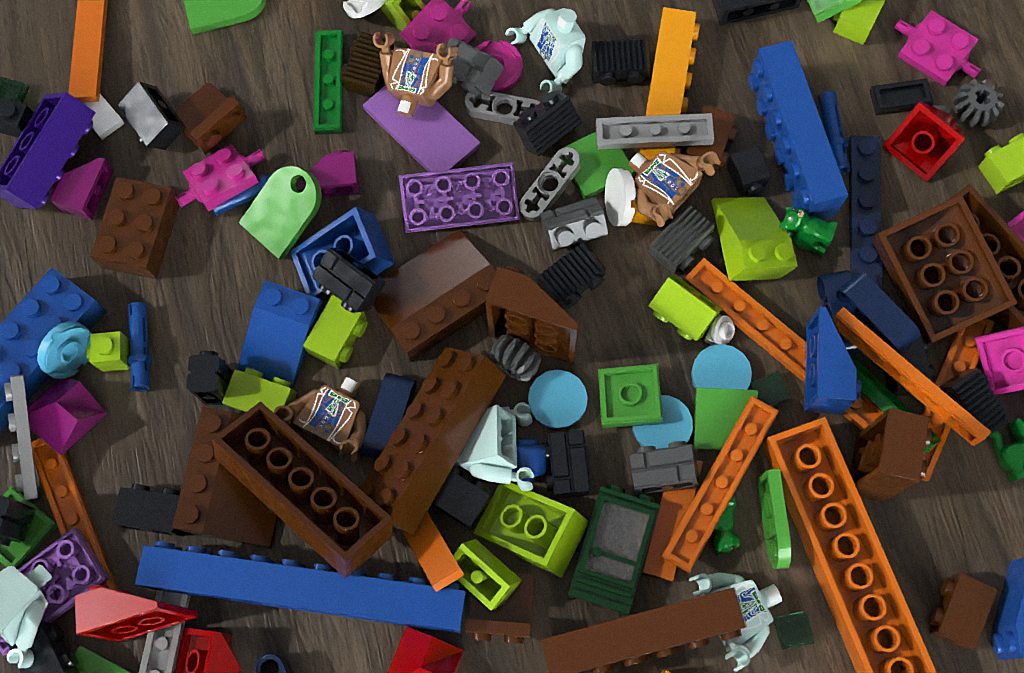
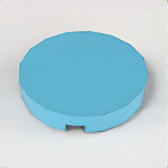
[37,321,92,379]
[691,344,752,390]
[528,370,588,430]
[632,395,693,450]

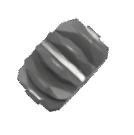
[952,78,1005,128]
[489,335,541,381]

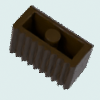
[341,32,394,98]

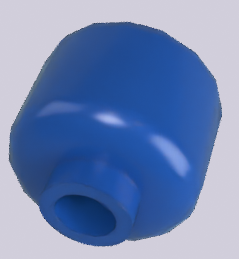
[512,438,547,483]

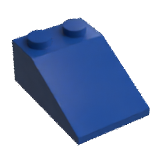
[290,207,395,298]
[237,280,325,389]
[804,306,861,415]
[990,557,1024,660]

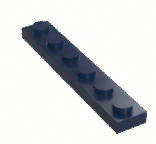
[848,135,883,290]

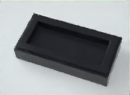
[869,78,933,116]

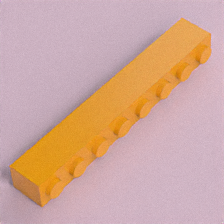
[631,7,700,226]

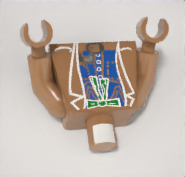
[373,32,459,118]
[628,151,721,227]
[274,377,368,462]

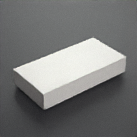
[83,94,125,140]

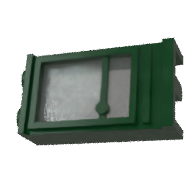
[567,484,661,617]

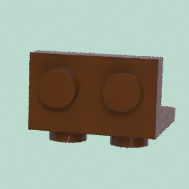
[175,83,247,155]
[465,573,534,644]

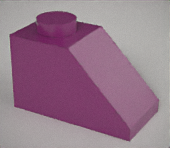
[299,150,360,198]
[51,157,114,220]

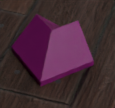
[27,378,107,456]

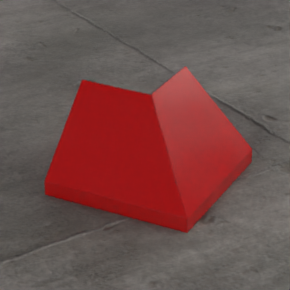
[883,101,966,182]
[387,626,465,673]
[174,627,242,673]

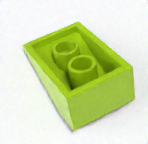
[711,197,798,281]
[474,482,590,578]

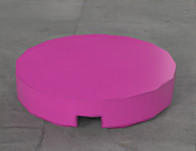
[476,40,523,93]

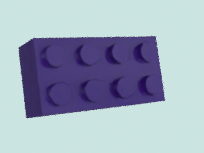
[0,92,96,209]

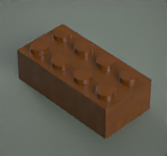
[850,408,932,502]

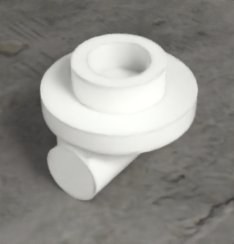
[704,314,735,345]

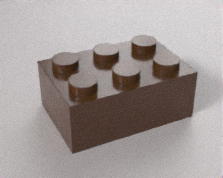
[90,177,180,279]

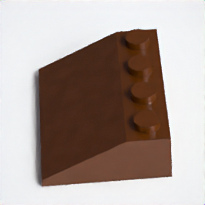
[871,194,1018,344]
[372,229,496,362]
[485,266,579,364]
[172,407,298,548]

